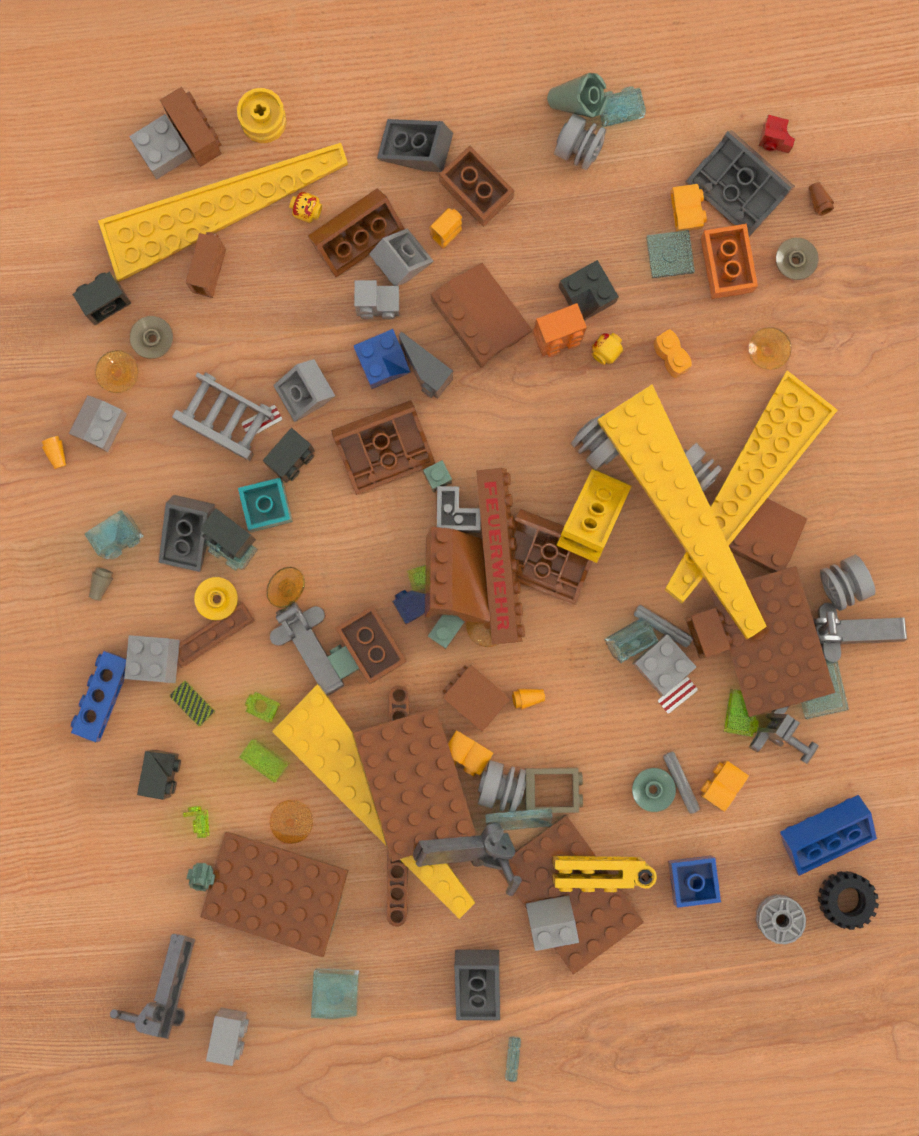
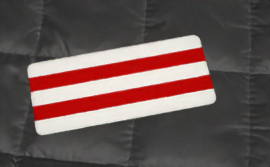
[241,405,282,434]
[658,677,698,713]

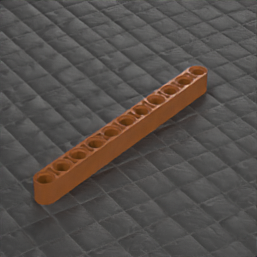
[387,685,409,927]

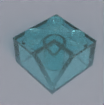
[85,510,143,560]
[311,968,359,1019]

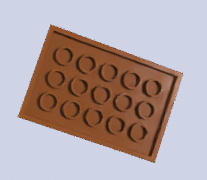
[712,566,835,717]
[352,708,477,862]
[499,815,644,975]
[200,832,349,957]

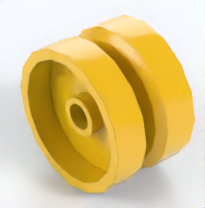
[237,88,287,144]

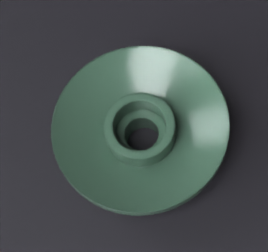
[632,768,676,812]

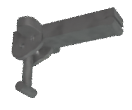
[270,601,345,696]
[813,603,907,664]
[749,706,819,764]
[413,823,522,896]
[110,934,195,1039]

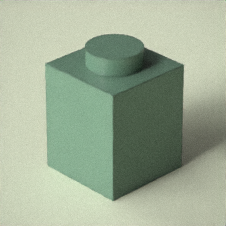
[423,460,452,492]
[327,644,359,679]

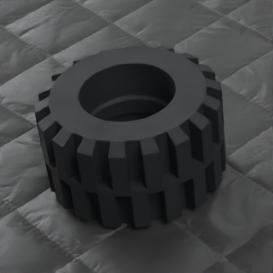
[818,871,879,930]

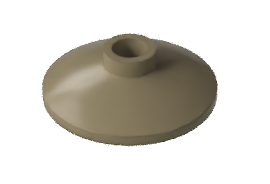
[776,238,819,280]
[130,316,173,359]

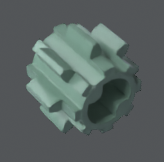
[186,863,215,891]

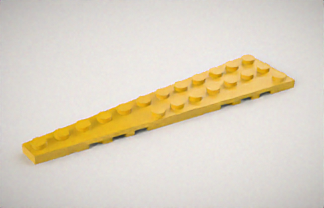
[98,143,348,282]
[664,371,838,604]
[597,385,767,639]
[272,684,475,919]

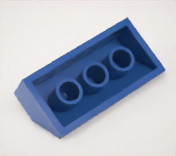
[780,795,877,876]

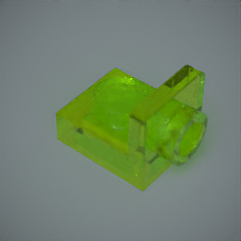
[407,565,426,592]
[183,806,210,838]

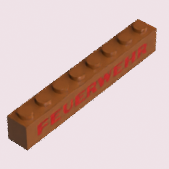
[476,468,525,645]

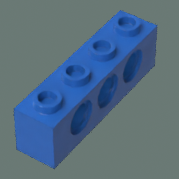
[71,651,126,742]

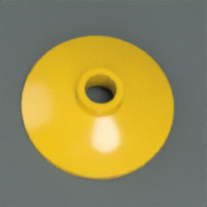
[194,577,238,620]

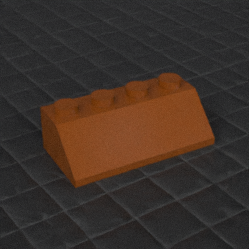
[308,188,405,277]

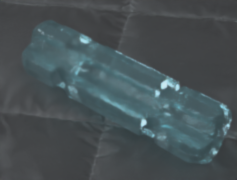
[505,1037,521,1082]

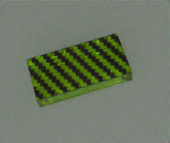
[169,681,216,727]

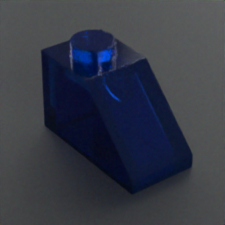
[392,589,425,625]

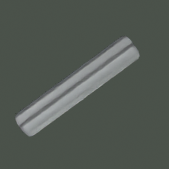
[634,605,693,647]
[663,752,700,814]

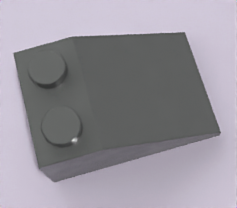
[377,119,453,172]
[399,332,453,399]
[158,495,215,572]
[454,950,500,1020]

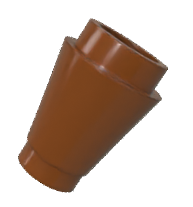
[809,182,834,216]

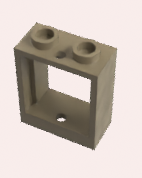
[525,767,583,813]

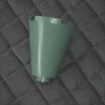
[547,73,607,118]

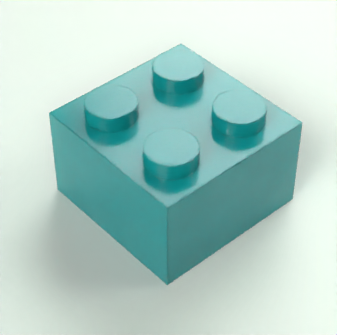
[238,478,293,533]

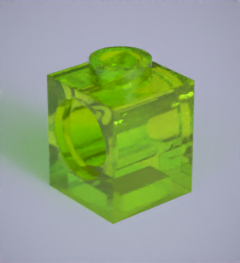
[245,692,281,723]

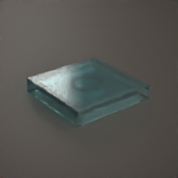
[646,230,695,279]

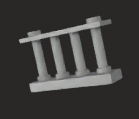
[172,372,275,462]

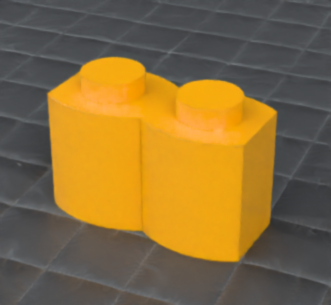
[670,184,707,233]
[429,208,462,249]
[653,329,692,378]
[448,730,493,777]
[700,760,749,812]

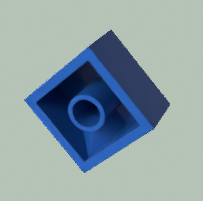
[353,329,411,389]
[668,855,721,908]

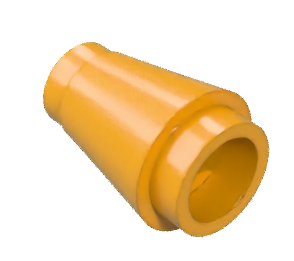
[42,436,66,469]
[512,689,545,710]

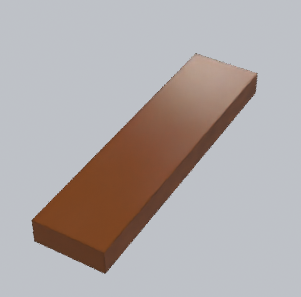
[178,602,255,668]

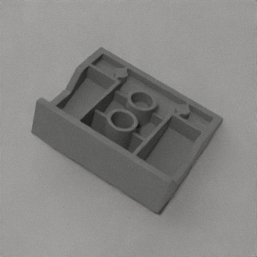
[686,130,795,237]

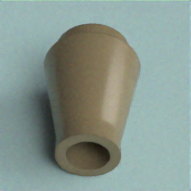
[88,567,113,601]

